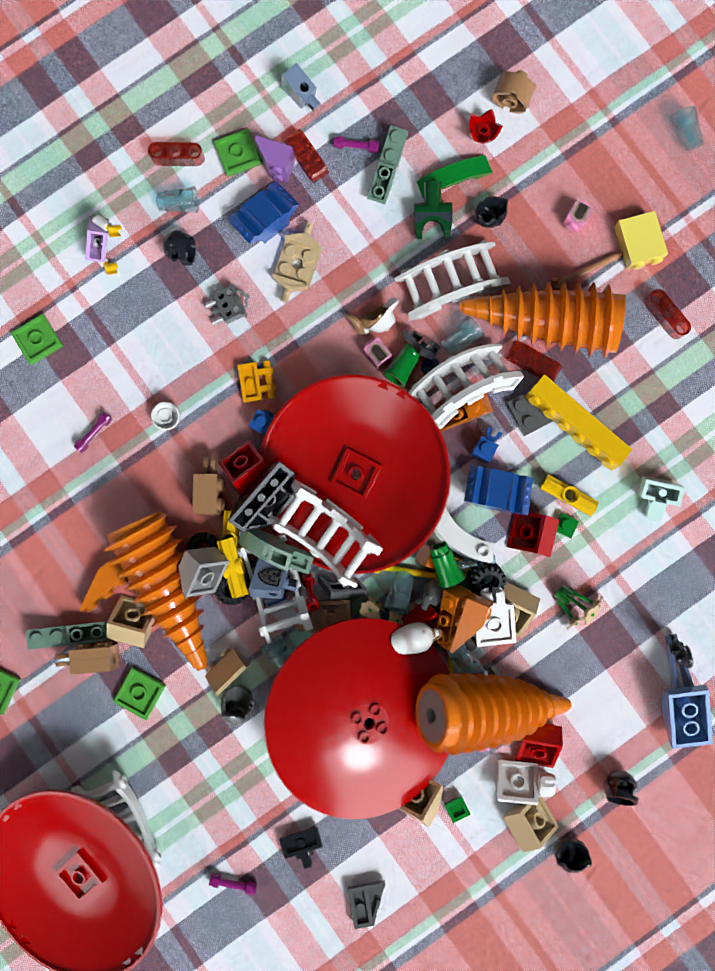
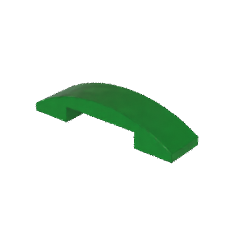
[416,155,493,199]

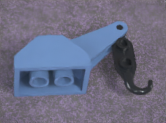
[661,634,713,749]

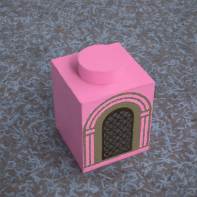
[563,198,594,233]
[363,337,392,370]

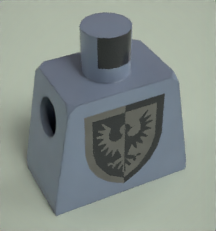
[281,63,321,111]
[249,558,298,599]

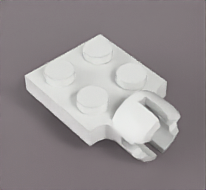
[475,587,516,647]
[497,760,556,805]

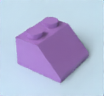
[255,135,295,183]

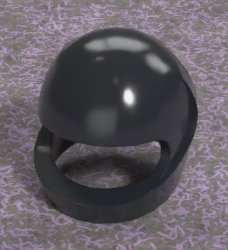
[162,230,196,266]
[604,770,639,806]

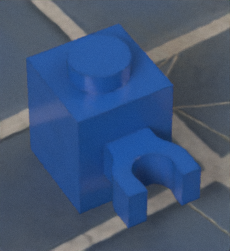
[470,426,502,464]

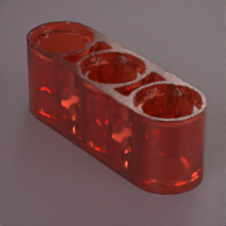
[284,128,329,183]
[148,142,205,166]
[645,289,691,340]
[505,340,562,382]

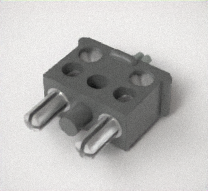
[204,284,250,326]

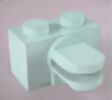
[637,475,685,522]

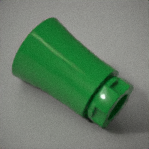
[382,343,420,388]
[429,542,465,588]

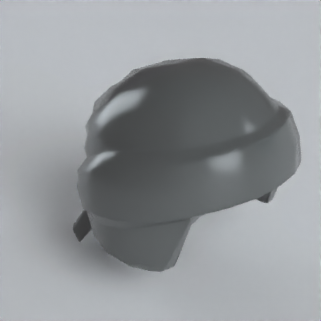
[416,578,454,610]

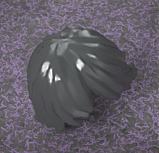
[220,684,254,726]

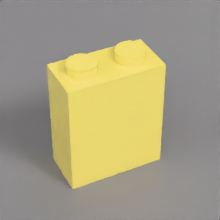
[614,211,668,270]

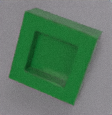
[557,513,579,539]
[444,795,471,823]

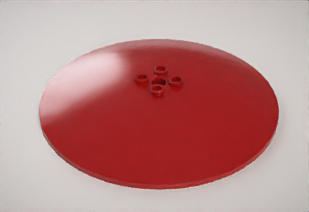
[260,375,451,574]
[264,618,450,819]
[0,789,163,971]

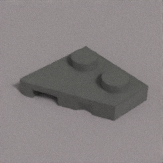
[506,394,553,436]
[317,575,367,600]
[347,880,385,929]

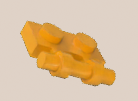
[238,361,276,403]

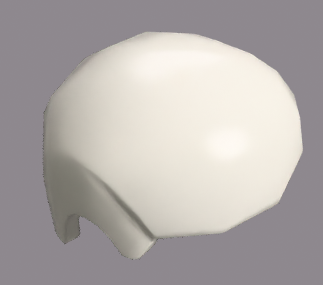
[151,401,180,431]

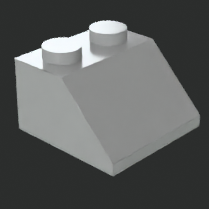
[179,547,229,597]

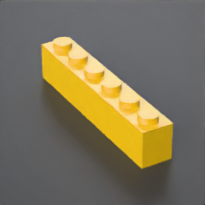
[525,374,633,471]

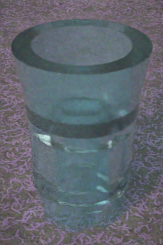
[670,105,704,152]
[156,186,199,213]
[441,315,484,355]
[383,571,414,616]
[259,634,291,672]
[448,644,489,675]

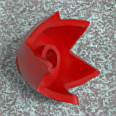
[469,109,503,144]

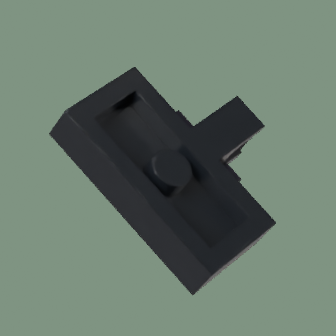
[402,329,441,360]
[279,826,323,869]

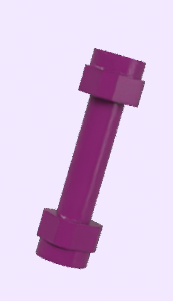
[334,136,380,153]
[73,412,112,453]
[209,873,258,896]

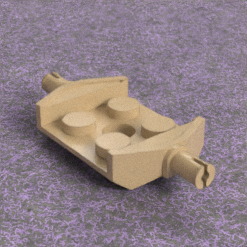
[272,222,322,303]

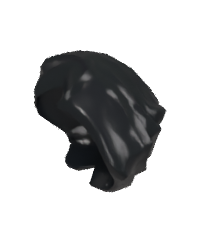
[474,196,508,228]
[554,837,592,873]

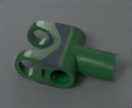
[414,181,453,240]

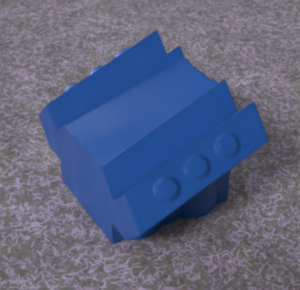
[228,181,300,244]
[464,465,533,515]

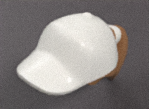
[346,298,399,335]
[391,622,442,654]

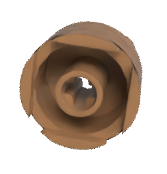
[492,70,537,114]

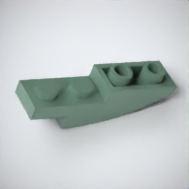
[367,125,409,204]
[238,529,315,574]
[26,621,108,650]

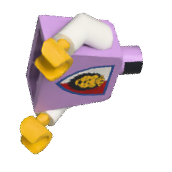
[85,215,122,275]

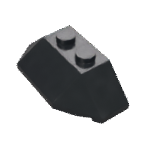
[228,461,295,532]

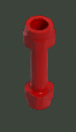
[301,572,319,612]

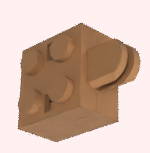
[193,456,226,515]
[293,599,351,634]
[55,641,120,675]

